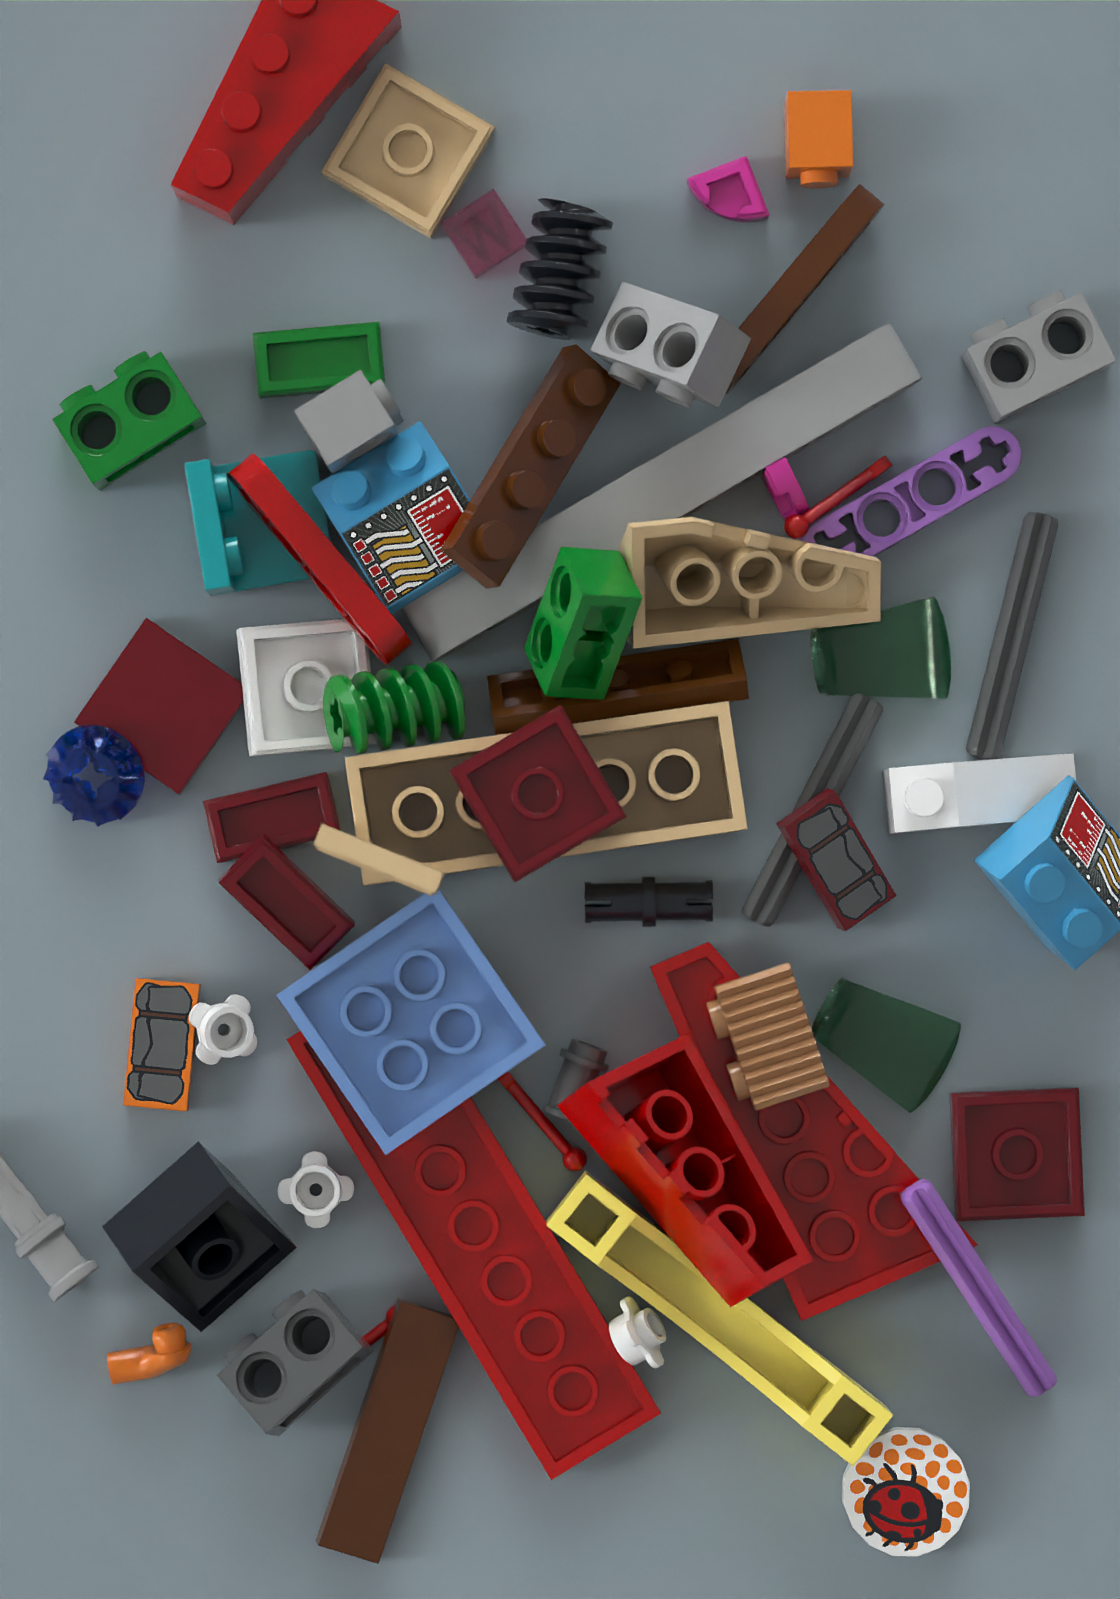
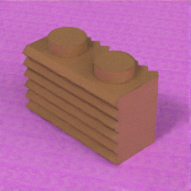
[706,962,830,1110]

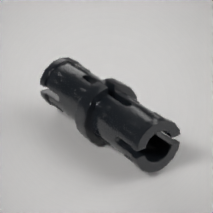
[585,877,713,927]

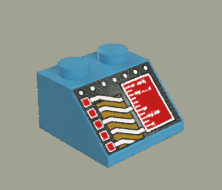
[311,421,470,614]
[974,775,1120,970]

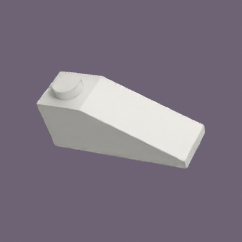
[883,753,1076,834]

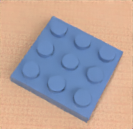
[276,889,546,1155]

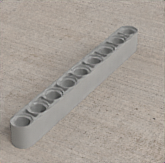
[401,323,922,662]

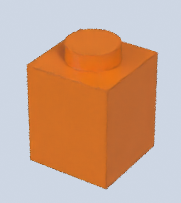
[784,90,853,189]

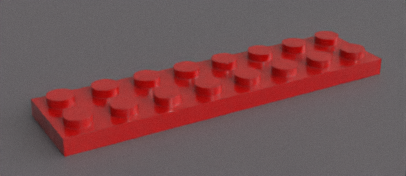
[286,1031,661,1480]

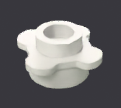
[189,994,257,1065]
[278,1151,354,1228]
[609,1296,666,1368]

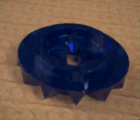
[43,725,145,827]

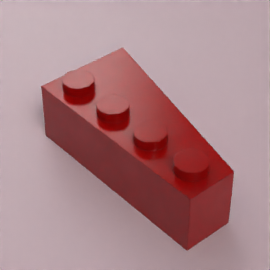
[170,0,402,225]
[557,1033,814,1307]

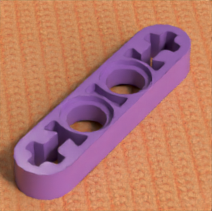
[800,426,1021,557]

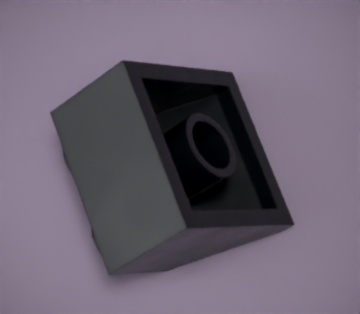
[102,1141,297,1332]

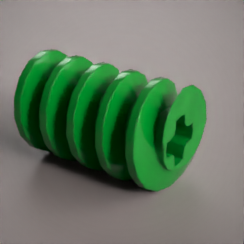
[323,661,465,754]

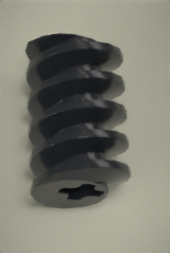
[507,198,613,340]

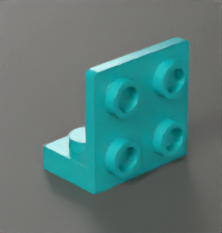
[184,450,331,596]

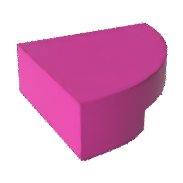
[687,156,769,222]
[761,457,809,522]

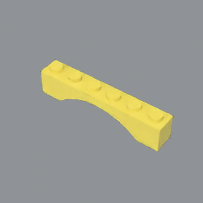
[546,1170,893,1467]

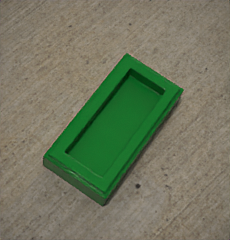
[253,322,386,399]

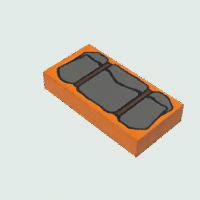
[123,978,201,1112]

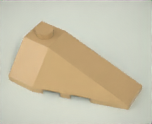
[618,517,881,649]

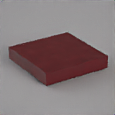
[74,618,244,795]
[449,705,627,883]
[949,1087,1085,1221]

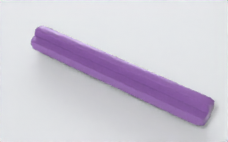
[900,1179,1057,1397]

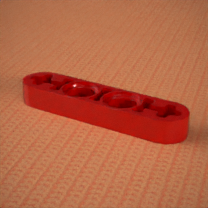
[227,453,412,665]

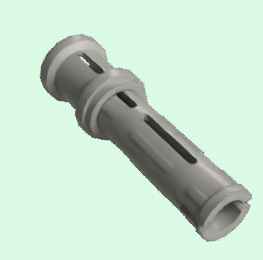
[0,1154,99,1302]

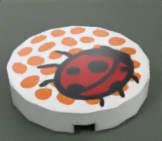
[842,1427,970,1557]

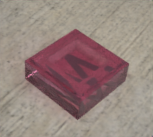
[440,189,527,279]

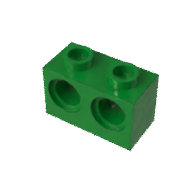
[52,351,207,491]
[524,547,643,700]

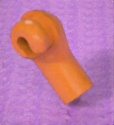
[107,1322,192,1385]

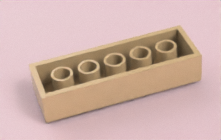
[345,701,748,886]

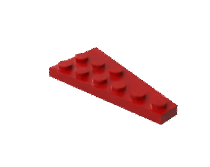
[649,942,978,1321]

